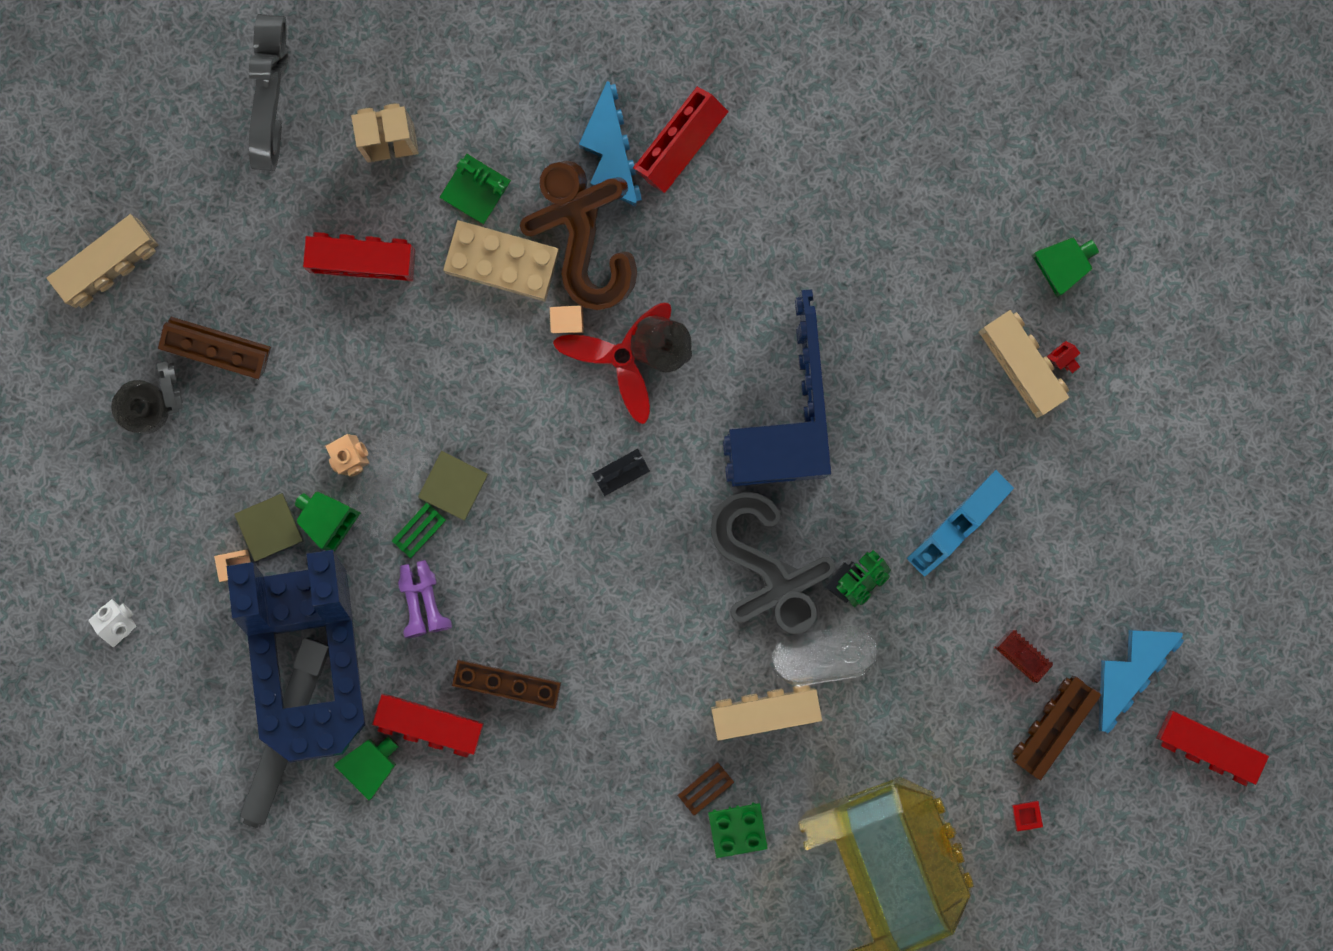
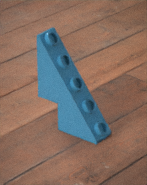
[579,81,642,207]
[906,470,1014,577]
[1099,630,1184,734]

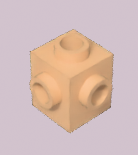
[325,434,370,477]

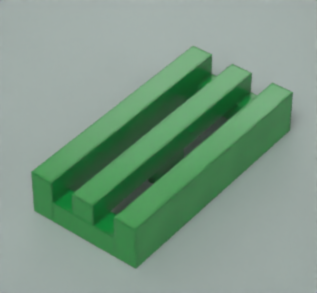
[392,503,446,559]

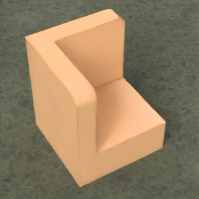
[550,306,584,333]
[214,550,251,582]

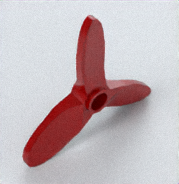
[553,303,672,424]

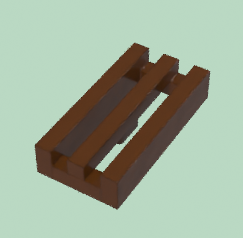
[677,762,734,815]

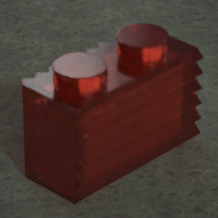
[994,630,1053,683]

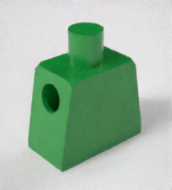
[1032,237,1099,298]
[295,491,361,552]
[334,736,399,800]

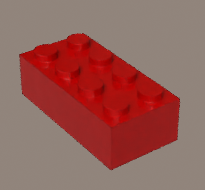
[303,232,416,281]

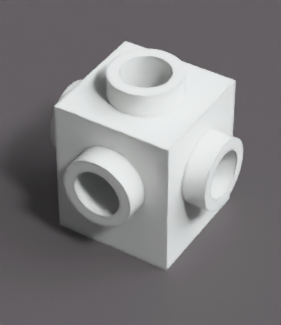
[88,599,136,647]

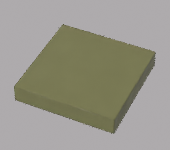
[418,451,488,521]
[234,493,303,562]

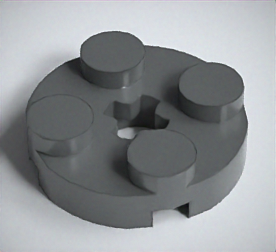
[157,361,183,414]

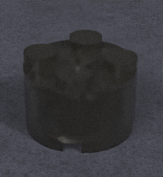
[631,315,692,373]
[111,380,169,434]

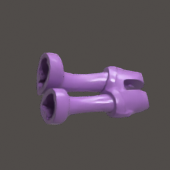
[398,560,452,638]

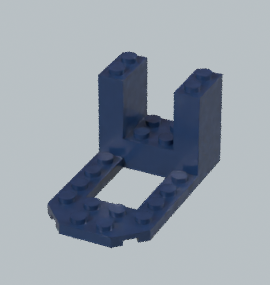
[723,289,831,487]
[226,550,366,763]

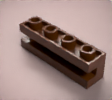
[158,317,271,380]
[452,659,562,709]
[1012,675,1102,781]

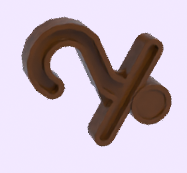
[520,161,637,310]

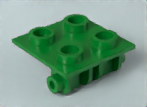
[439,154,511,225]
[836,550,891,608]
[708,802,768,858]

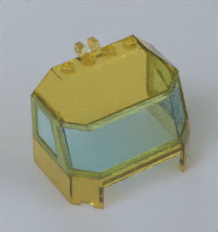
[798,777,974,951]

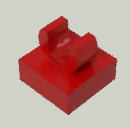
[1047,341,1080,374]
[1011,800,1043,832]

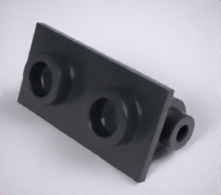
[592,449,650,496]

